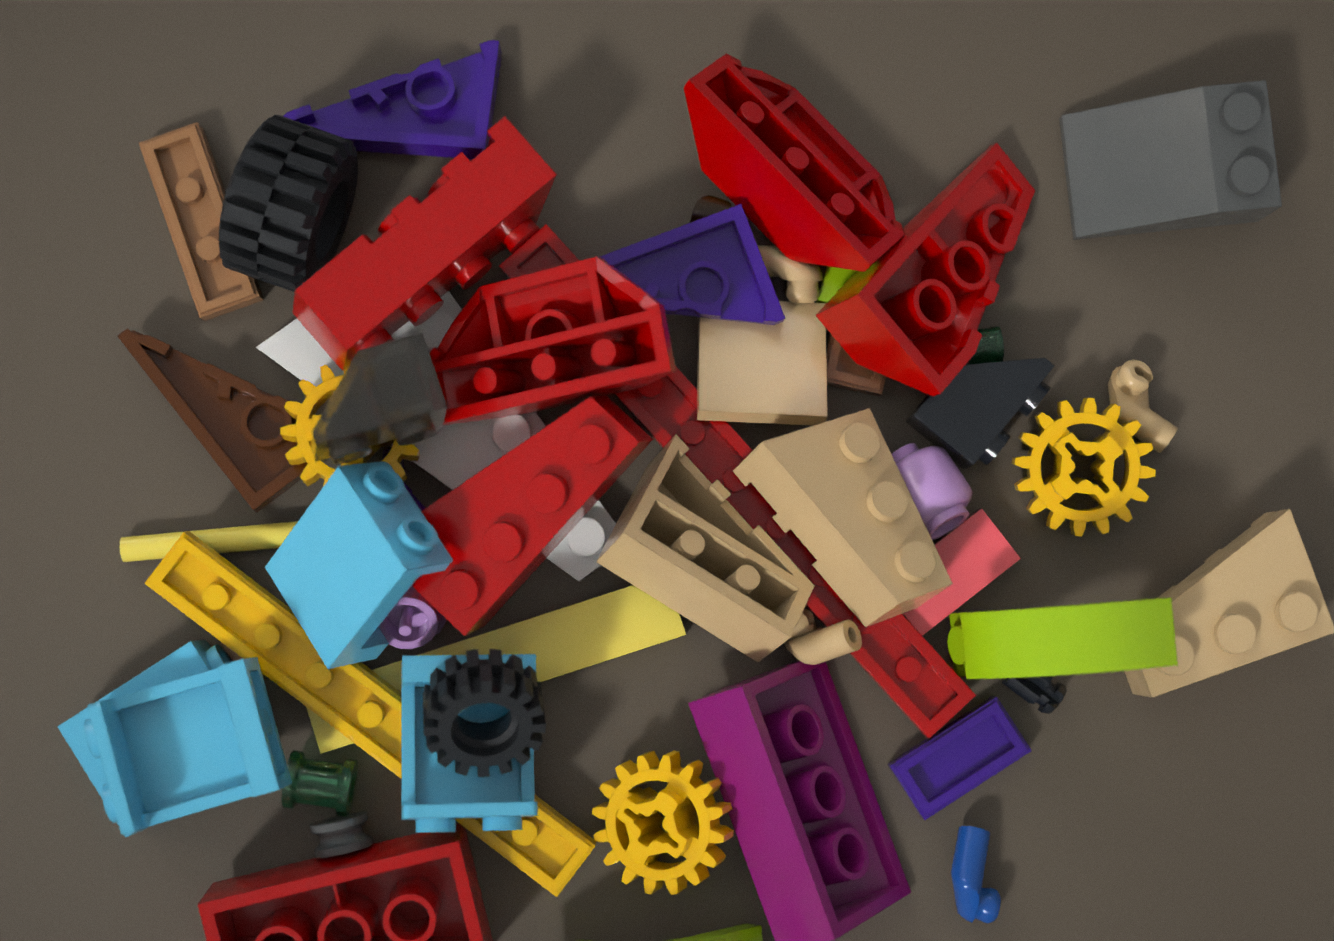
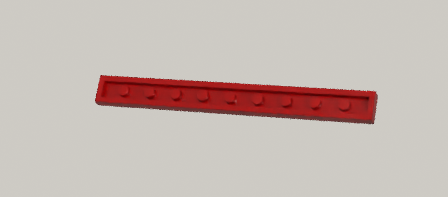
[499,224,976,739]

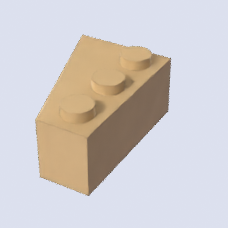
[733,408,953,627]
[596,434,814,662]
[1124,509,1334,698]

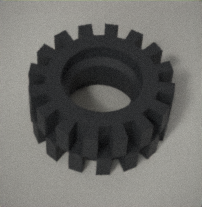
[423,649,546,777]

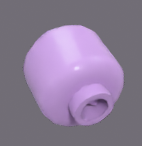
[892,443,972,541]

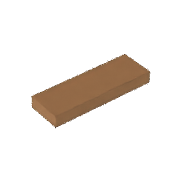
[139,122,264,321]

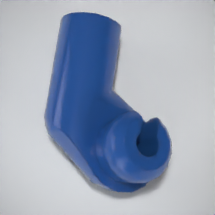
[951,826,1001,923]

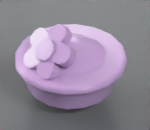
[378,586,446,649]

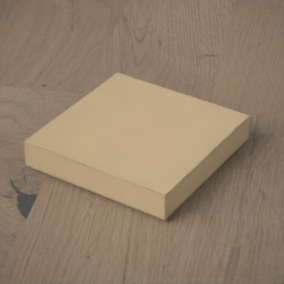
[697,301,828,426]

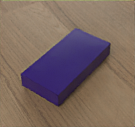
[887,696,1032,820]

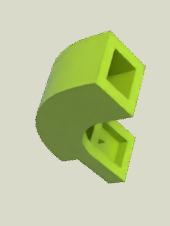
[947,598,1178,679]

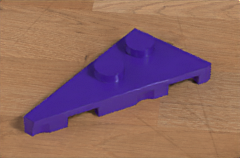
[283,40,502,159]

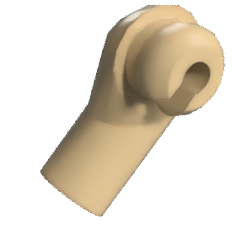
[757,245,823,303]

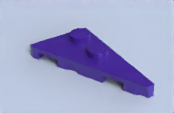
[600,204,786,325]

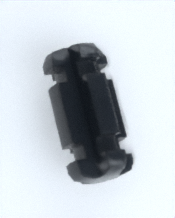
[1002,676,1067,714]

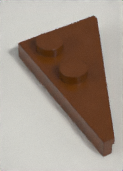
[117,328,354,513]

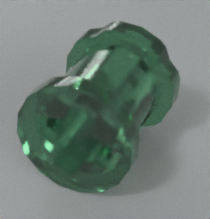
[281,750,358,817]

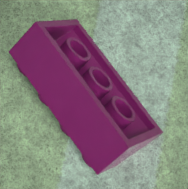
[688,660,911,941]

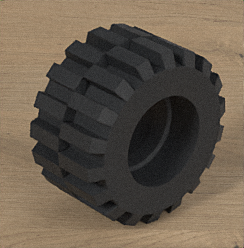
[219,115,358,292]

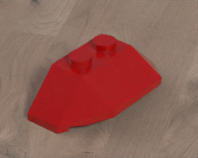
[683,53,905,272]
[422,256,676,426]

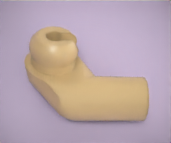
[1108,359,1178,453]
[784,609,862,665]

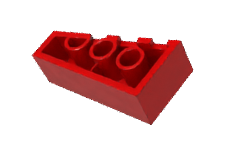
[411,396,653,636]

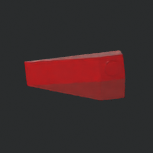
[815,143,1035,397]

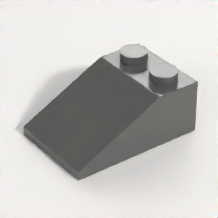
[1059,80,1282,240]

